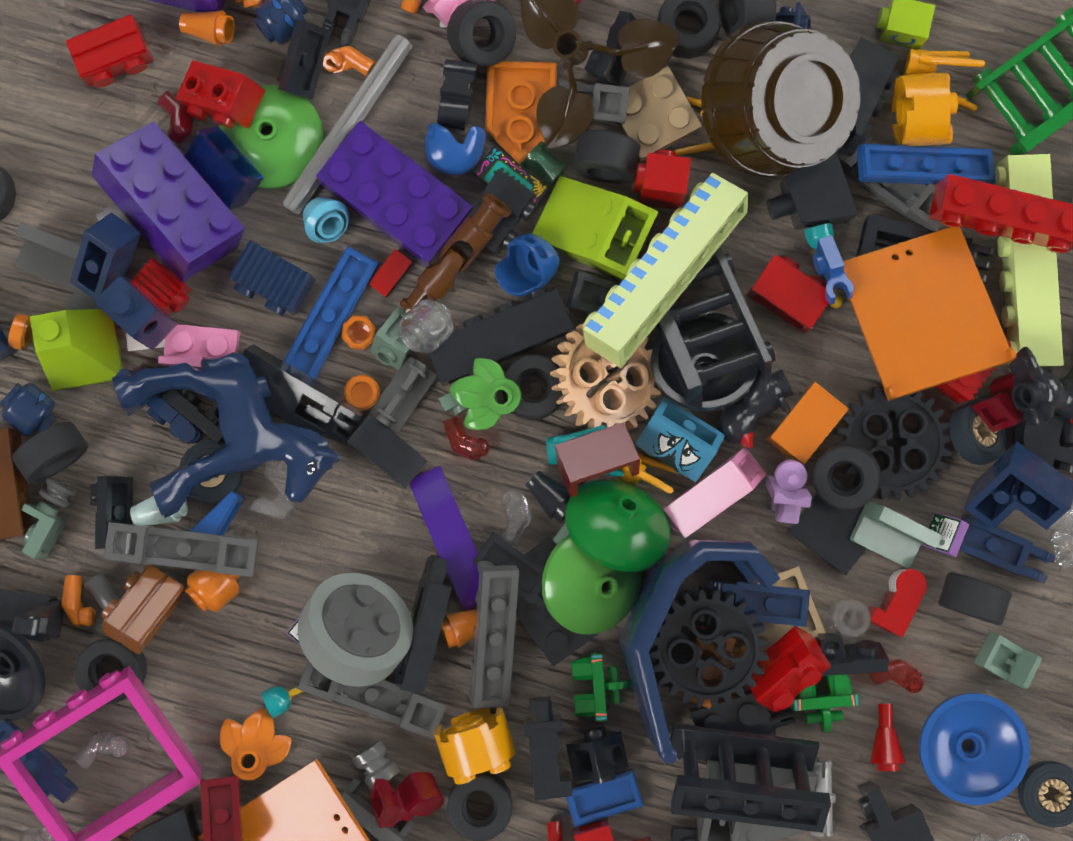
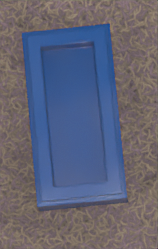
[566,769,644,827]

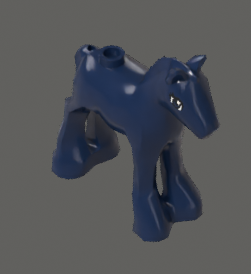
[112,352,340,518]

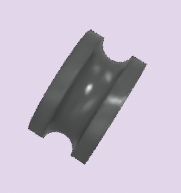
[39,477,77,508]

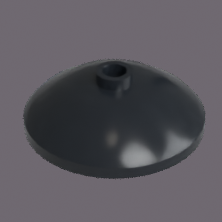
[651,312,759,411]
[0,624,46,721]

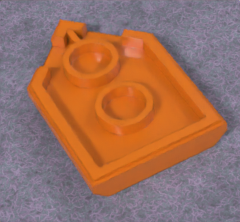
[485,61,557,164]

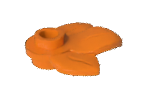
[220,708,292,781]

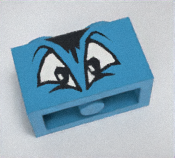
[635,397,725,482]

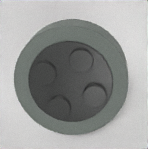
[298,573,413,687]

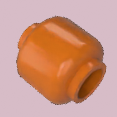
[185,570,240,612]

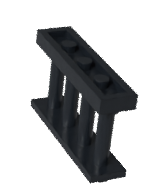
[656,247,776,405]
[670,724,831,832]

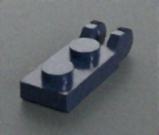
[115,368,203,444]
[959,514,1056,584]
[706,581,810,627]

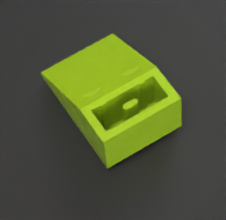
[533,176,659,282]

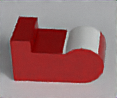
[863,568,927,637]

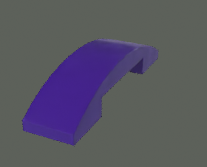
[410,466,479,611]

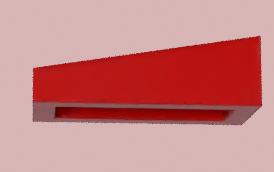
[368,249,413,298]

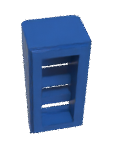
[190,492,245,535]

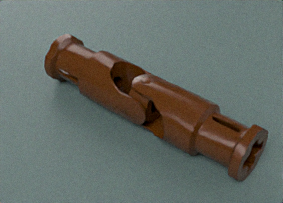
[400,192,512,322]

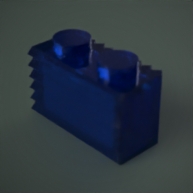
[183,125,264,210]

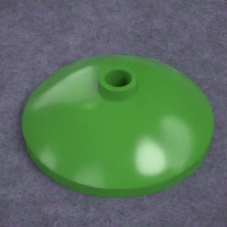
[218,85,324,189]
[542,534,642,635]

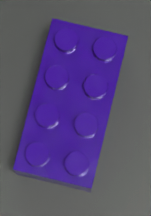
[91,121,245,282]
[316,121,473,267]

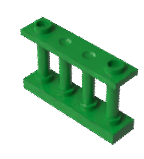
[966,7,1073,155]

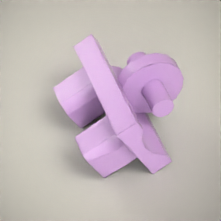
[766,460,812,524]

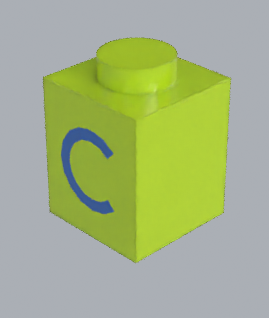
[876,0,935,50]

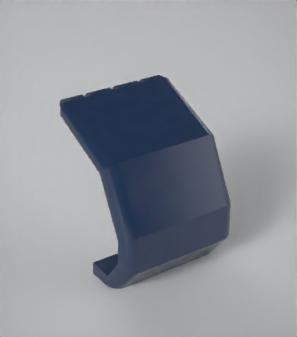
[618,540,781,764]

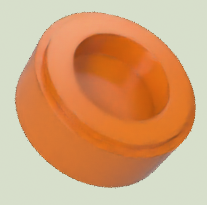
[8,313,33,351]
[344,375,381,411]

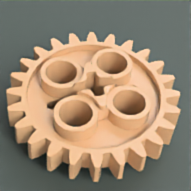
[550,323,661,429]

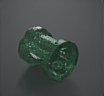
[522,141,569,188]

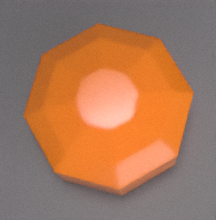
[342,316,377,351]

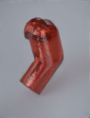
[443,417,489,460]
[869,659,924,693]

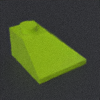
[30,309,123,391]

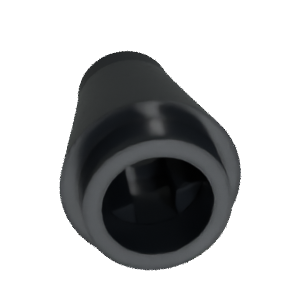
[526,471,570,523]

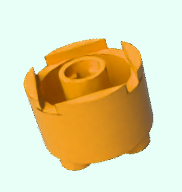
[891,73,958,146]
[433,707,516,785]

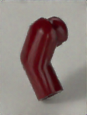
[158,91,193,143]

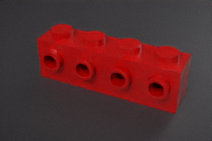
[929,174,1073,253]

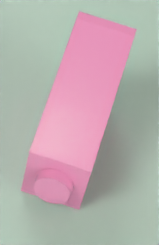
[664,447,767,538]

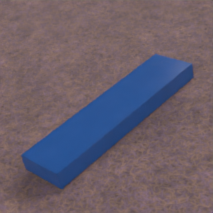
[857,144,996,185]
[283,246,379,380]

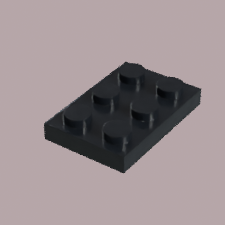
[516,537,599,667]

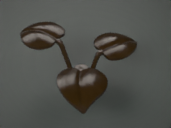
[521,0,679,148]

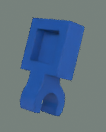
[813,235,854,305]

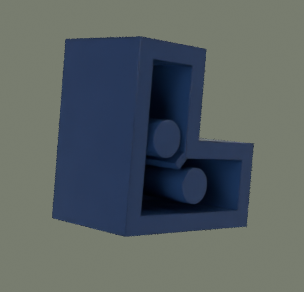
[964,442,1073,530]

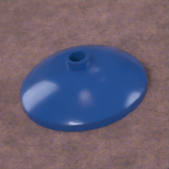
[919,693,1030,805]

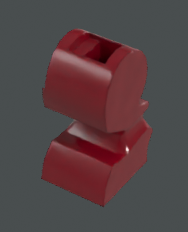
[972,372,1025,433]
[368,771,444,828]

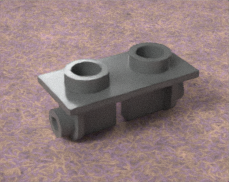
[369,356,438,434]

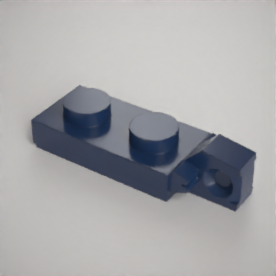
[0,719,79,803]

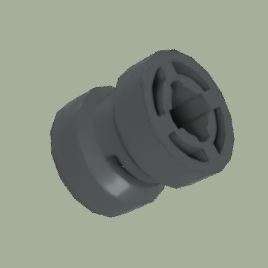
[350,739,400,791]

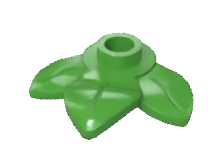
[449,358,521,430]

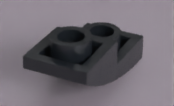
[345,414,427,489]

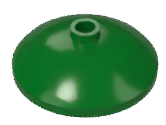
[565,479,671,572]

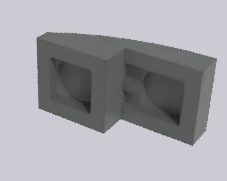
[560,82,630,124]

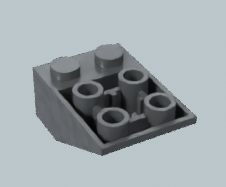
[696,760,818,841]

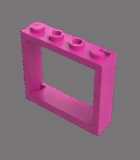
[0,666,202,841]

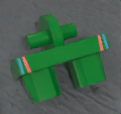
[571,651,631,721]
[789,674,860,733]

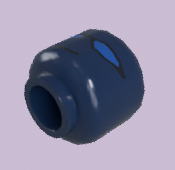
[254,0,308,45]
[0,383,56,436]

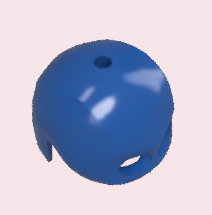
[424,123,486,175]
[495,233,560,297]

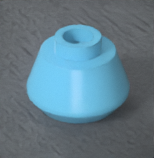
[303,197,349,243]

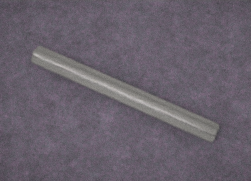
[283,34,412,214]

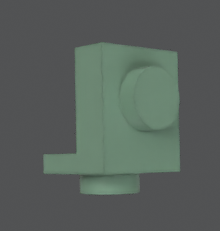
[974,631,1042,689]

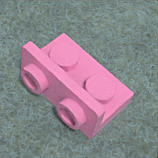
[158,324,240,369]

